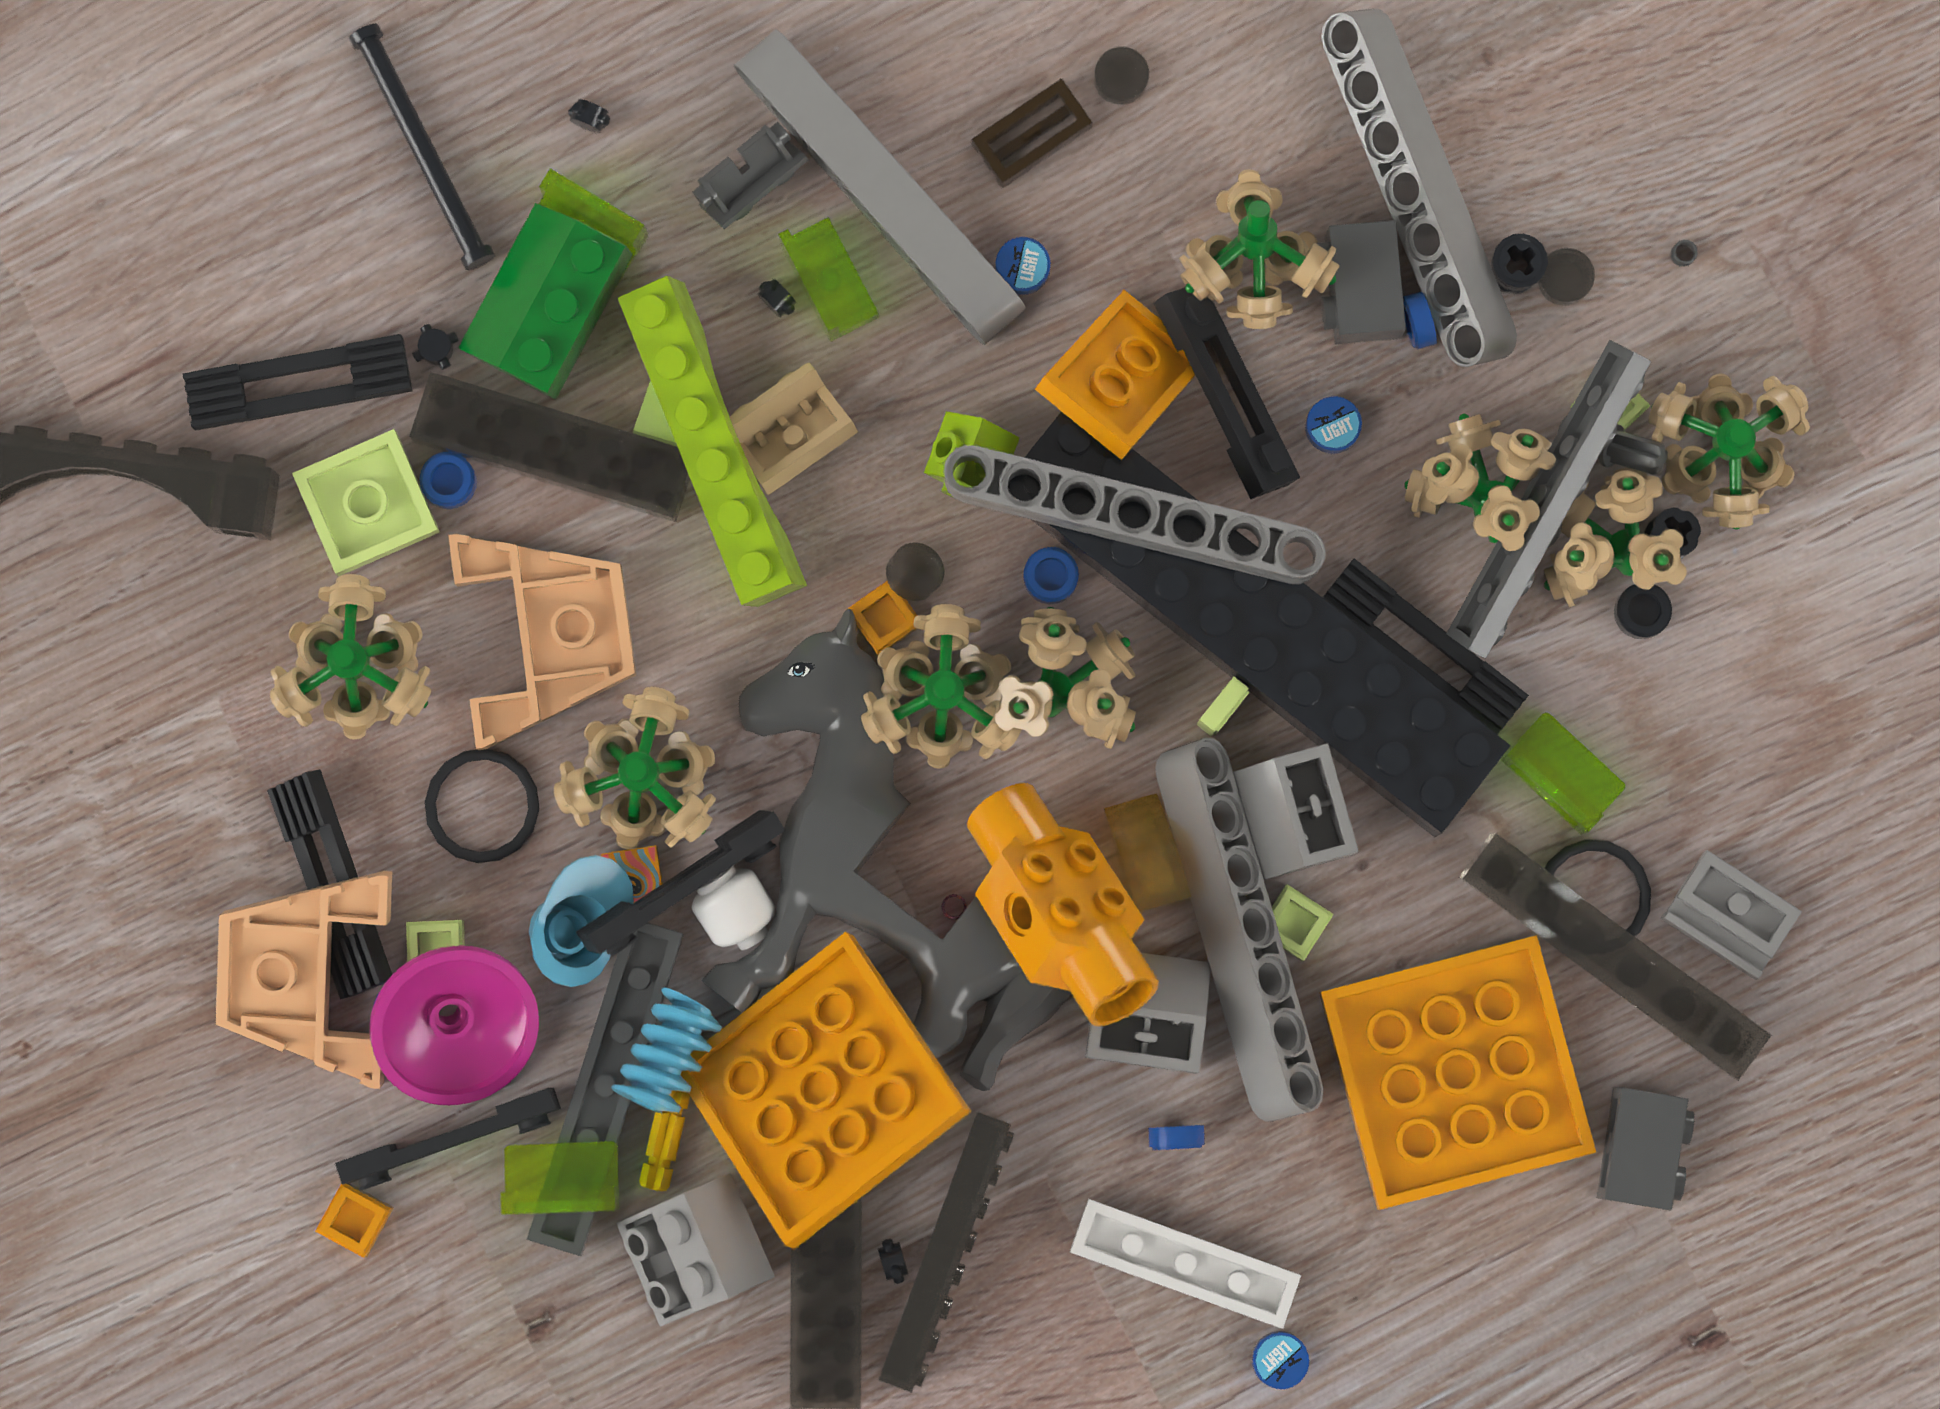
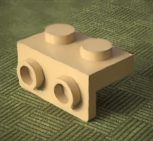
[730,363,858,495]

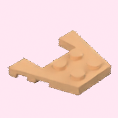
[448,534,636,750]
[216,871,392,1089]

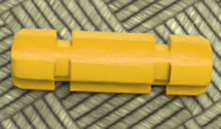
[639,1090,690,1192]

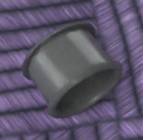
[1671,239,1698,267]

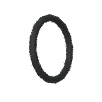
[424,749,540,863]
[1537,840,1651,954]

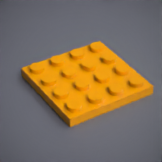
[680,931,971,1249]
[1319,935,1597,1210]

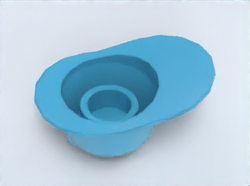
[529,855,634,987]

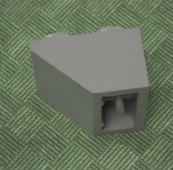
[1233,743,1359,880]
[1085,953,1211,1074]
[616,1173,775,1326]

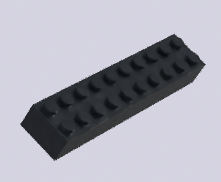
[1008,411,1511,837]

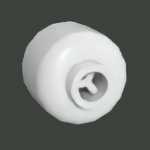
[692,866,775,950]

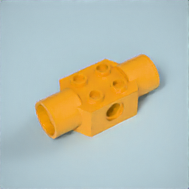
[967,783,1159,1026]

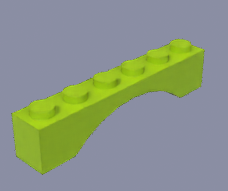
[618,276,807,607]

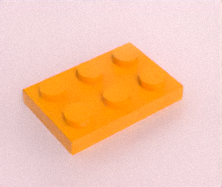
[1035,290,1196,460]

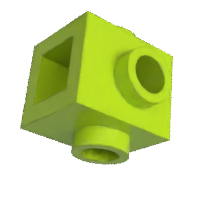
[924,411,1020,497]

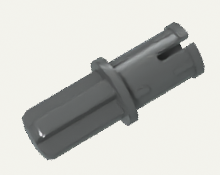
[1558,416,1668,475]

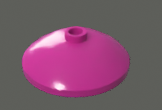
[370,946,539,1106]

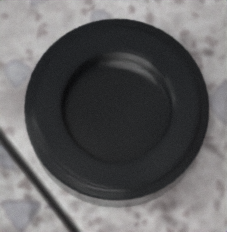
[1614,584,1672,639]

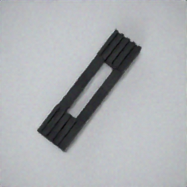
[1154,288,1301,500]
[182,334,412,431]
[1322,558,1529,735]
[267,769,392,1000]
[576,810,786,955]
[335,1088,561,1191]

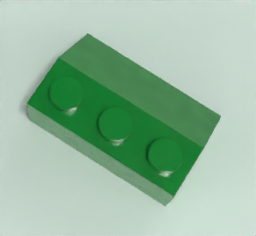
[458,203,633,400]

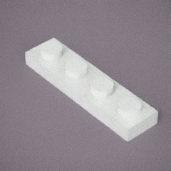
[1070,1199,1301,1329]

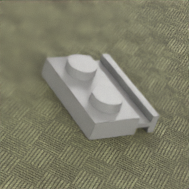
[1661,850,1802,980]

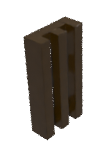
[971,78,1093,188]

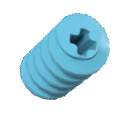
[611,987,722,1113]

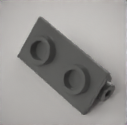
[692,122,809,229]

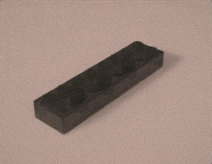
[409,371,690,522]
[879,1112,1015,1393]
[790,1197,862,1409]

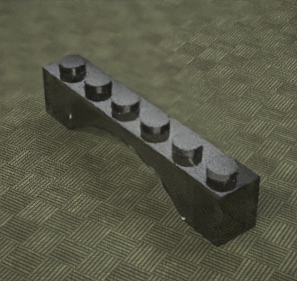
[0,425,280,541]
[1458,833,1772,1081]

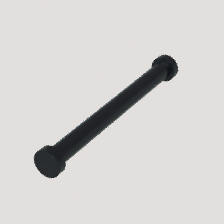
[349,23,495,270]

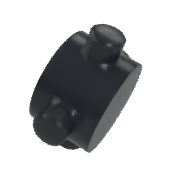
[568,99,610,133]
[758,279,796,318]
[412,324,459,370]
[878,1239,909,1284]

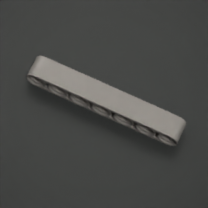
[1321,8,1517,367]
[734,29,1026,345]
[944,445,1326,584]
[1155,737,1323,1122]

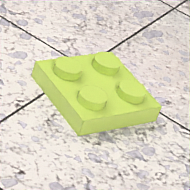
[292,429,440,577]

